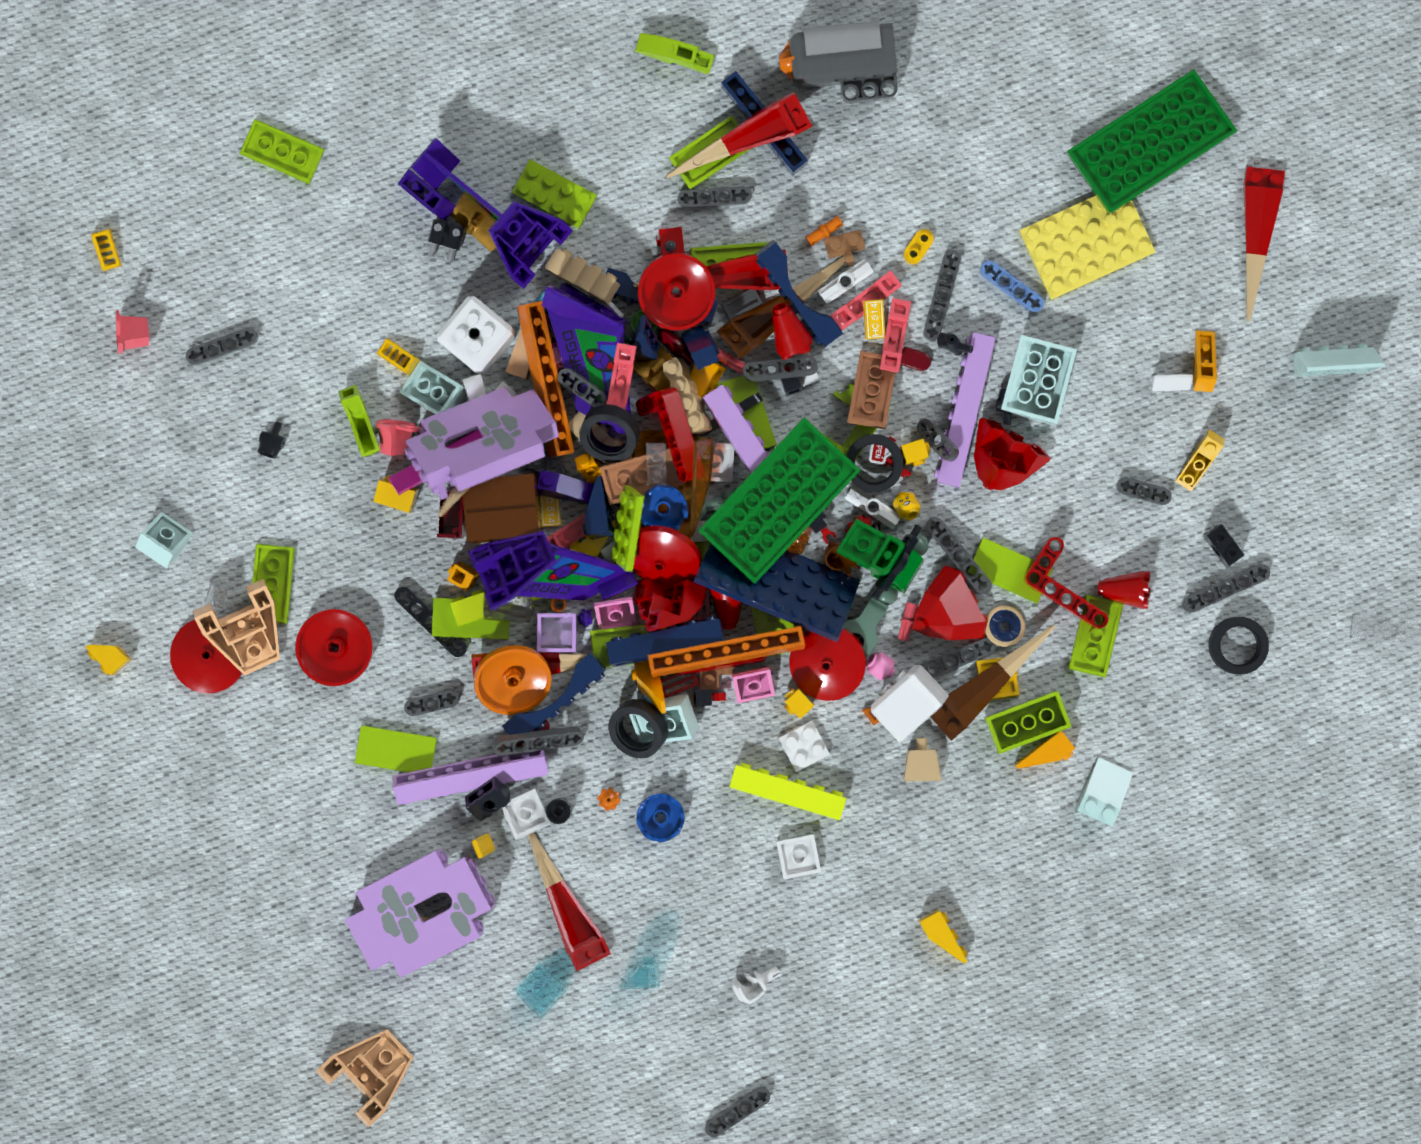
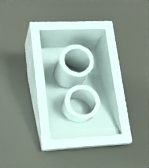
[399,361,467,415]
[629,694,699,743]
[1075,757,1133,827]

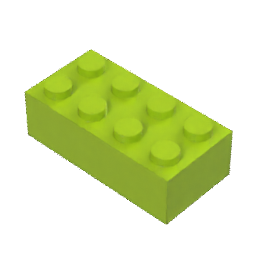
[984,690,1072,754]

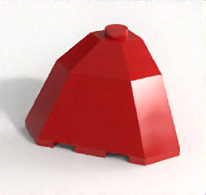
[974,418,1051,491]
[912,565,988,640]
[633,579,706,631]

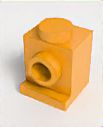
[575,452,602,483]
[447,561,479,592]

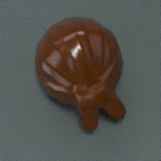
[823,541,859,576]

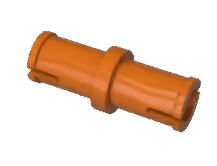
[805,215,843,247]

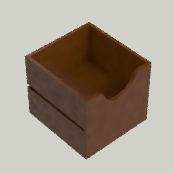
[463,474,543,544]

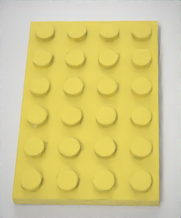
[1019,196,1156,300]

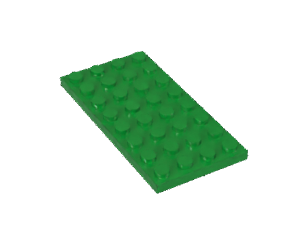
[1066,69,1238,215]
[698,417,861,584]

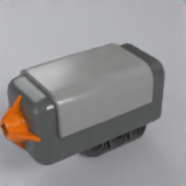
[779,21,898,104]

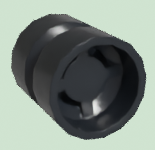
[546,798,572,824]

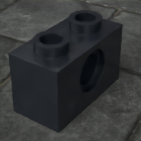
[1203,524,1245,567]
[465,776,511,822]

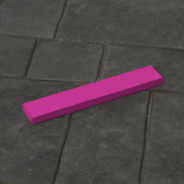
[389,429,483,495]

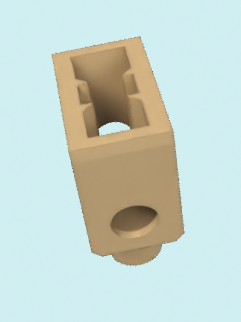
[903,738,941,781]

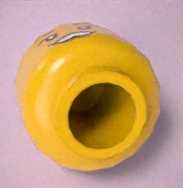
[893,492,921,521]

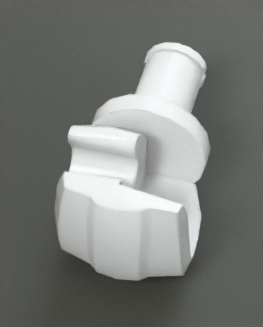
[731,965,781,1004]

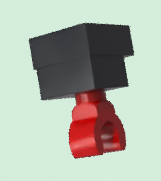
[781,365,802,397]
[809,511,836,544]
[693,689,726,707]

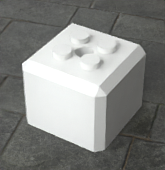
[437,296,515,375]
[871,665,949,743]

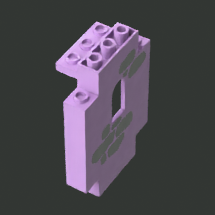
[405,387,559,500]
[345,848,495,978]

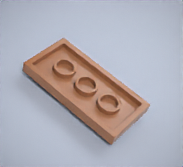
[847,351,895,429]
[600,448,684,505]

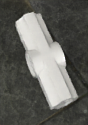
[817,259,874,305]
[844,485,900,530]

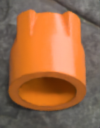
[551,599,567,612]

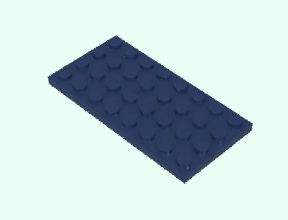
[694,543,861,642]

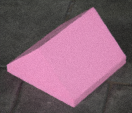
[594,597,637,630]
[732,666,775,703]

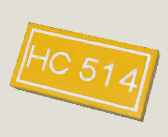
[863,299,885,339]
[540,496,562,527]

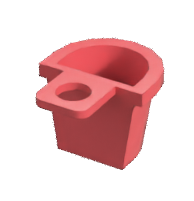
[115,310,149,354]
[376,419,422,456]

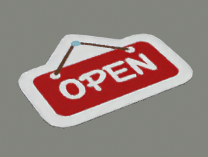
[869,435,891,464]

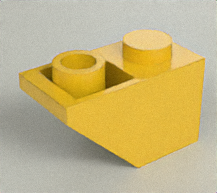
[85,645,131,676]

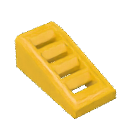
[90,228,121,271]
[376,338,420,376]
[472,833,495,859]

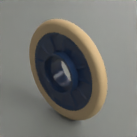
[985,605,1025,647]

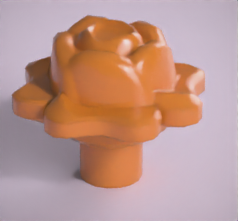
[597,787,621,811]

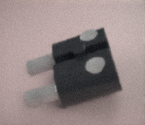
[428,219,466,262]

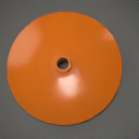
[474,645,551,715]

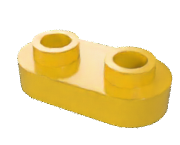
[903,229,934,265]

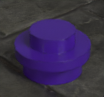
[578,608,593,628]

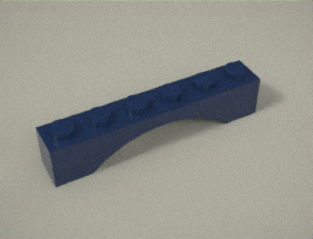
[755,240,843,347]
[606,267,718,327]
[502,652,607,744]

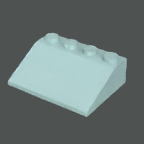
[1001,335,1077,426]
[1293,344,1385,377]

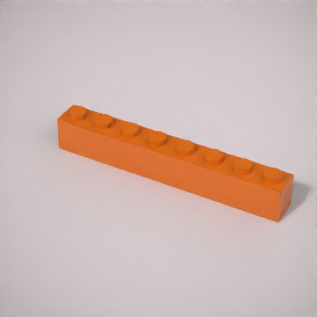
[516,301,574,457]
[648,626,805,678]

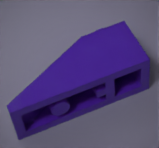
[398,169,456,221]
[537,470,594,504]

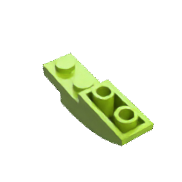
[635,33,715,75]

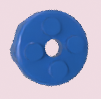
[641,484,688,530]
[636,793,685,842]

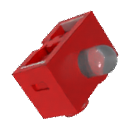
[656,227,685,257]

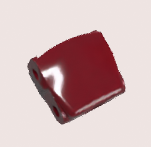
[437,492,466,539]

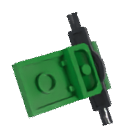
[837,519,924,601]

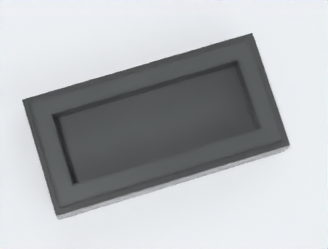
[721,289,763,321]

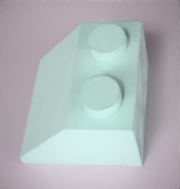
[135,512,193,569]

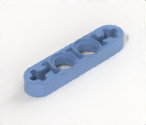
[980,261,1044,313]

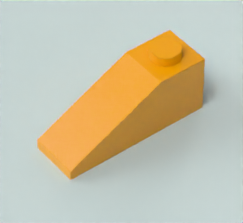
[1193,330,1217,392]
[691,363,726,405]
[631,660,666,714]
[1014,731,1076,769]

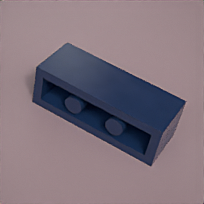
[681,325,720,370]

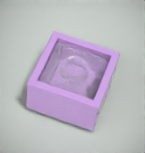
[537,613,577,652]

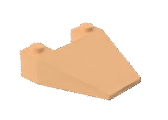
[193,579,280,675]
[315,1029,414,1127]

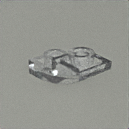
[646,443,666,485]

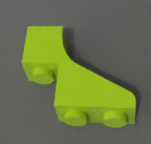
[338,384,380,457]

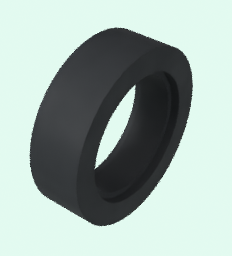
[579,405,640,463]
[846,434,903,493]
[1208,617,1269,674]
[608,699,668,758]

